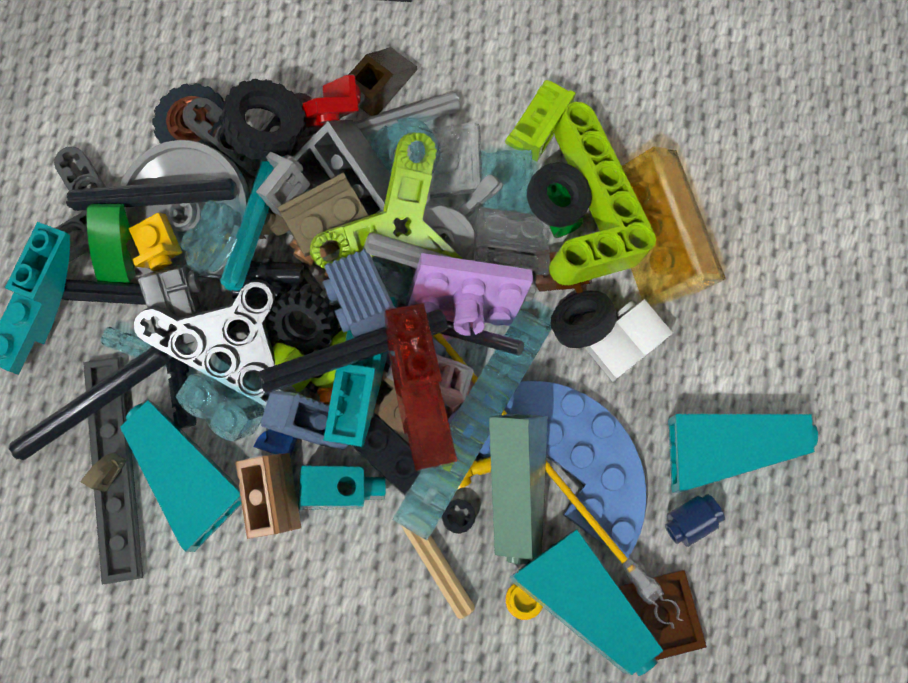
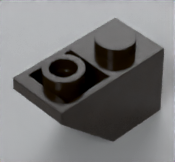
[348,47,417,116]

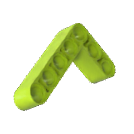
[549,102,656,285]

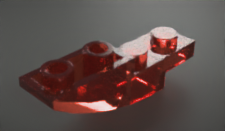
[384,303,457,471]

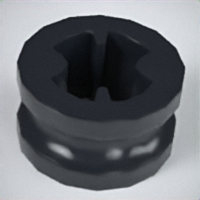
[442,499,476,534]

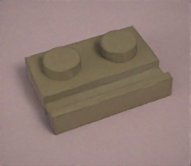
[277,172,369,257]

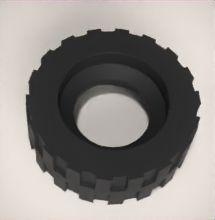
[221,79,305,162]

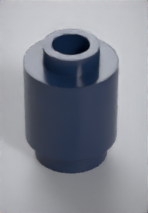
[665,494,725,547]

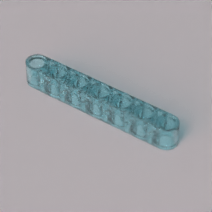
[392,308,553,541]

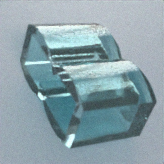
[176,372,265,441]

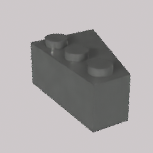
[293,120,398,223]

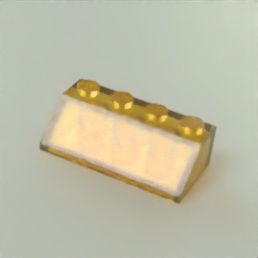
[622,146,726,307]

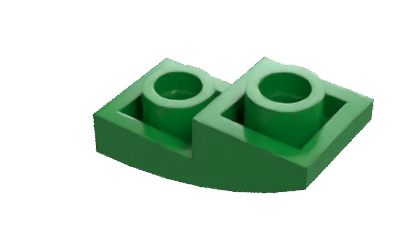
[87,204,136,282]

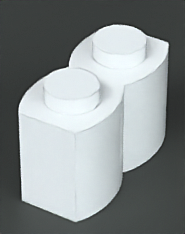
[585,299,673,382]

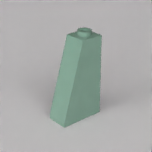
[489,414,548,564]

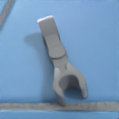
[444,175,503,241]

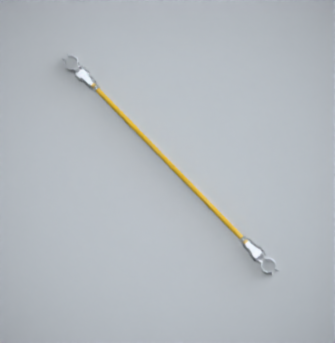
[384,267,683,629]

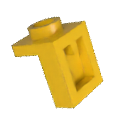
[129,212,183,271]

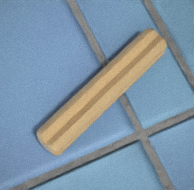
[401,514,475,619]

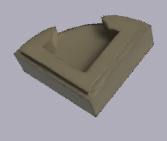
[80,452,126,492]

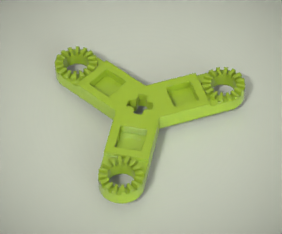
[310,132,462,269]

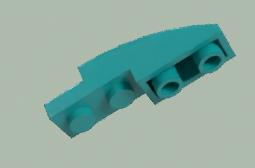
[0,222,70,375]

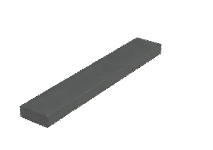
[83,356,143,585]

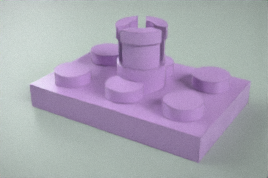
[406,253,533,336]

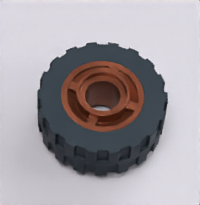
[152,83,231,149]

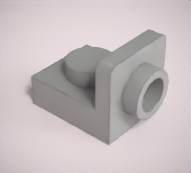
[256,152,310,217]

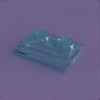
[480,150,535,222]

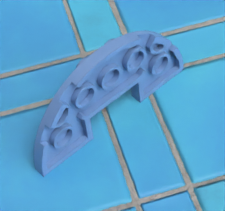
[444,381,646,558]

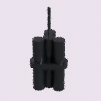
[198,258,305,304]

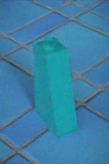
[120,400,242,552]
[668,414,818,493]
[510,530,663,676]

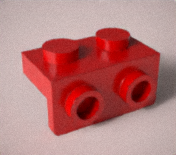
[302,74,361,128]

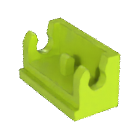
[505,80,576,162]

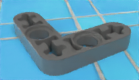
[183,93,312,179]
[54,147,106,262]

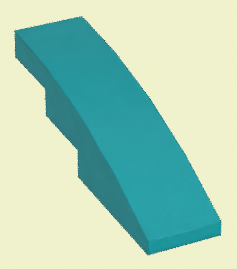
[323,297,398,447]

